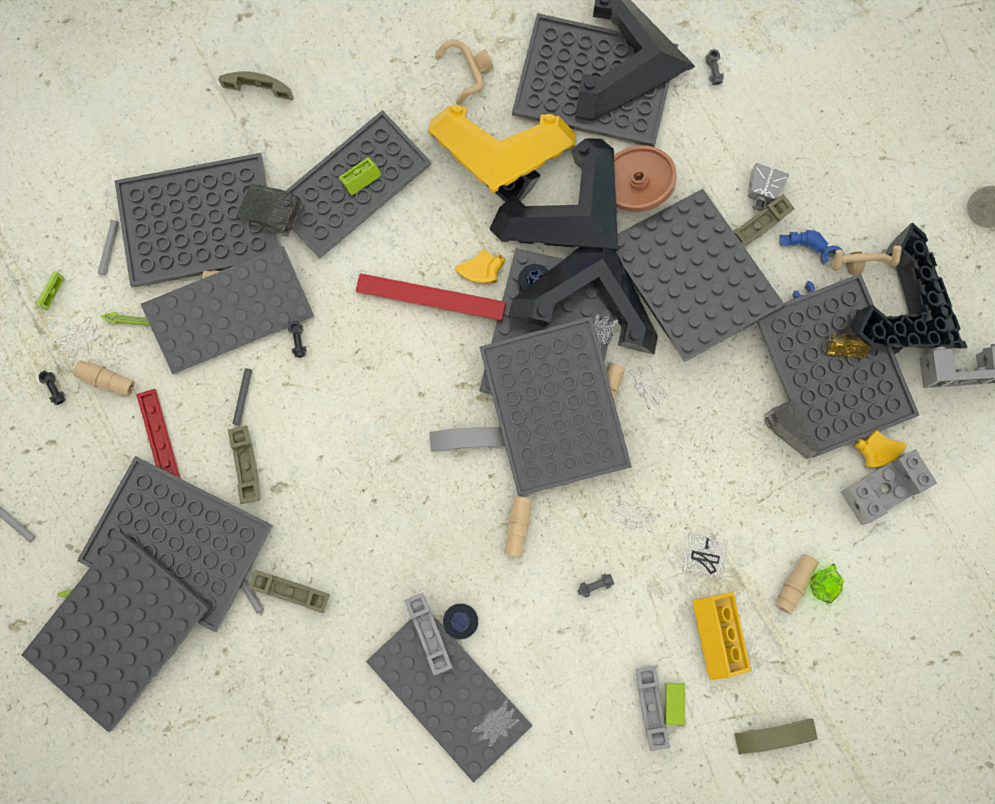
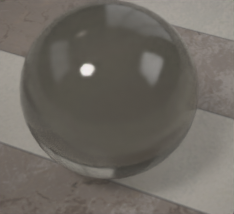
[967,185,995,228]

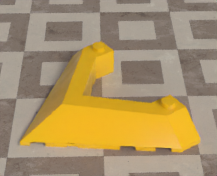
[428,105,576,193]

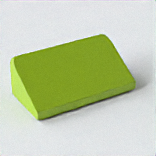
[339,157,381,195]
[35,271,65,310]
[664,683,685,725]

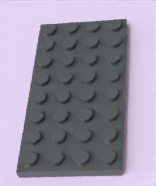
[270,110,431,259]
[140,246,314,374]
[366,616,533,783]

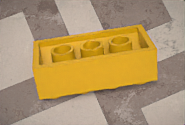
[692,592,751,680]

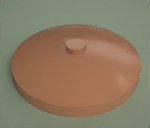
[614,145,677,212]

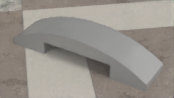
[430,427,505,451]
[404,593,453,676]
[636,666,670,751]

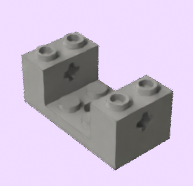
[920,344,995,388]
[840,449,937,525]

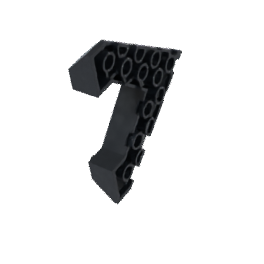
[575,0,695,120]
[490,138,618,251]
[850,222,968,349]
[508,247,658,354]

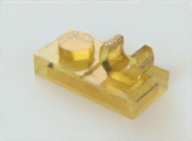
[826,332,871,358]

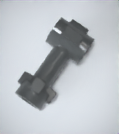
[705,49,724,85]
[577,574,614,598]

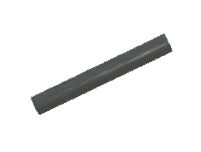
[232,368,252,425]

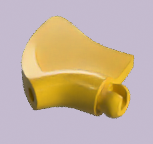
[455,249,506,284]
[855,430,906,467]

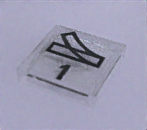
[682,532,728,579]

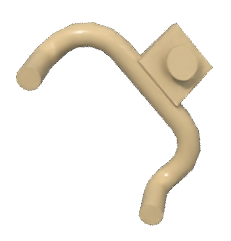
[435,39,494,105]
[831,246,902,275]

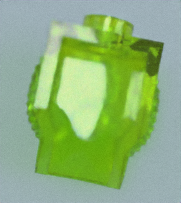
[810,563,844,604]

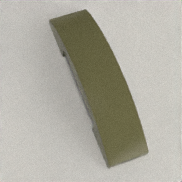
[218,71,294,100]
[733,194,795,247]
[228,425,260,504]
[248,570,330,613]
[734,718,818,754]

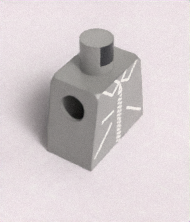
[748,163,790,211]

